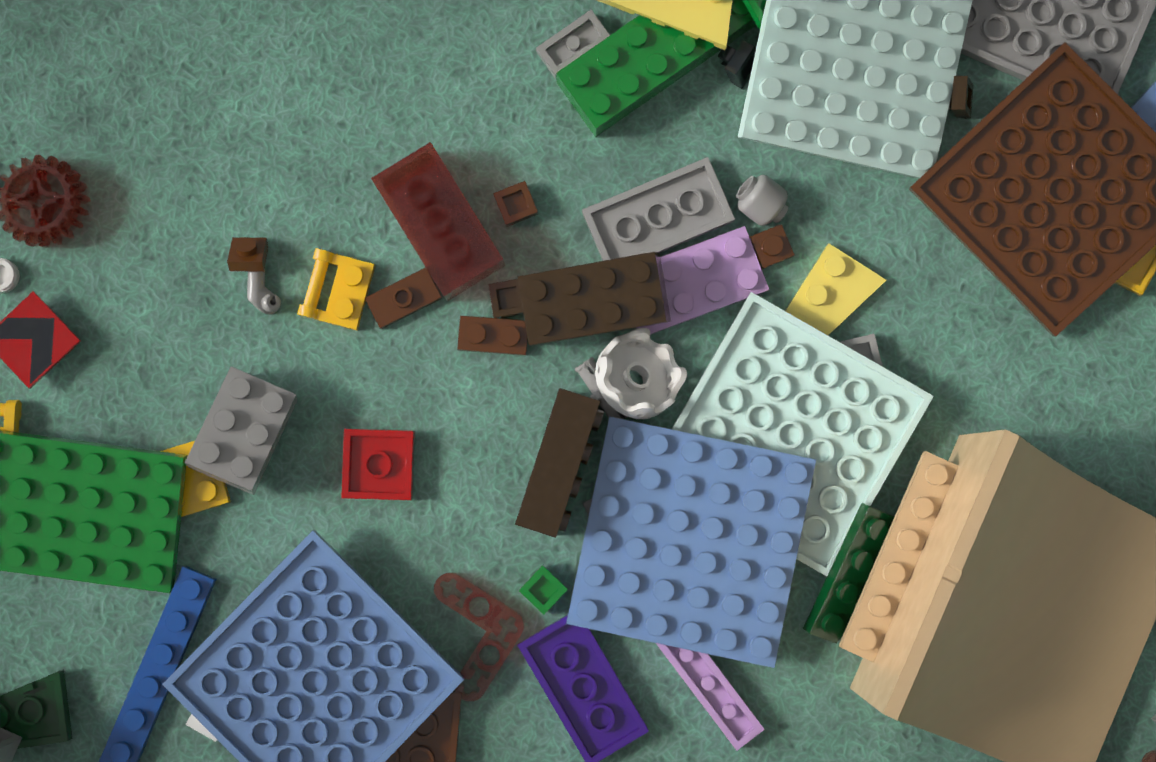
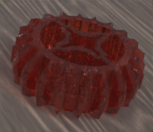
[0,155,90,248]

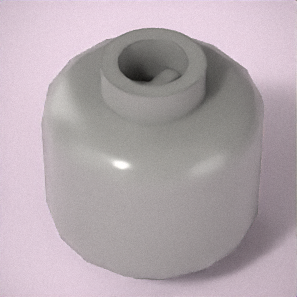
[736,174,788,226]

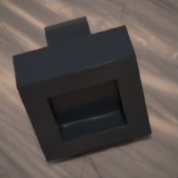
[718,41,756,89]

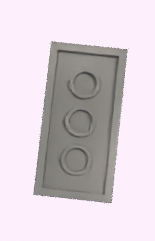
[582,157,735,261]

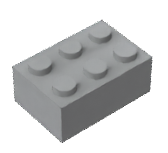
[185,367,297,495]

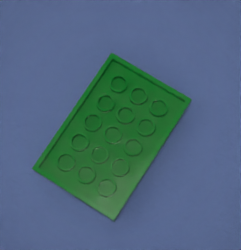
[0,430,187,593]

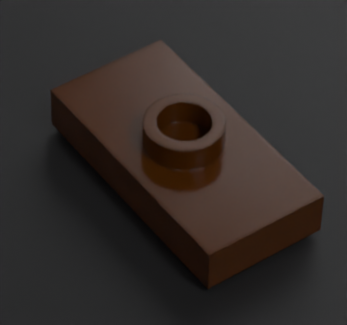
[365,267,442,329]

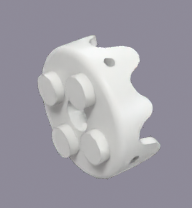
[595,328,687,419]

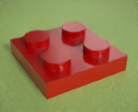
[341,429,415,500]

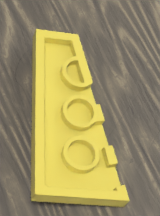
[597,0,732,50]
[785,243,886,335]

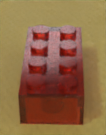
[371,142,506,301]

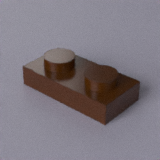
[457,316,528,356]

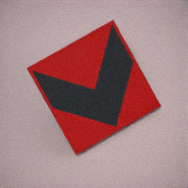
[0,291,81,389]

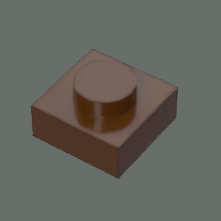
[493,181,538,227]
[749,224,795,269]
[227,237,268,272]

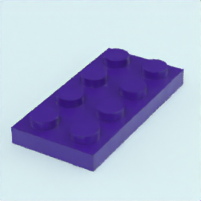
[517,614,649,762]

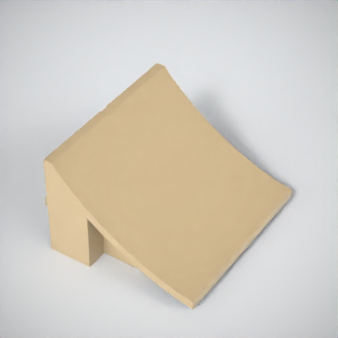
[839,430,1156,762]

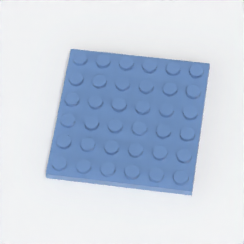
[566,417,816,668]
[162,530,465,762]

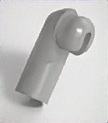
[247,269,281,314]

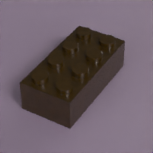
[517,251,671,345]
[515,388,604,538]

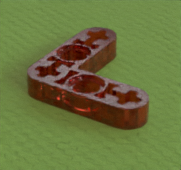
[434,572,524,702]

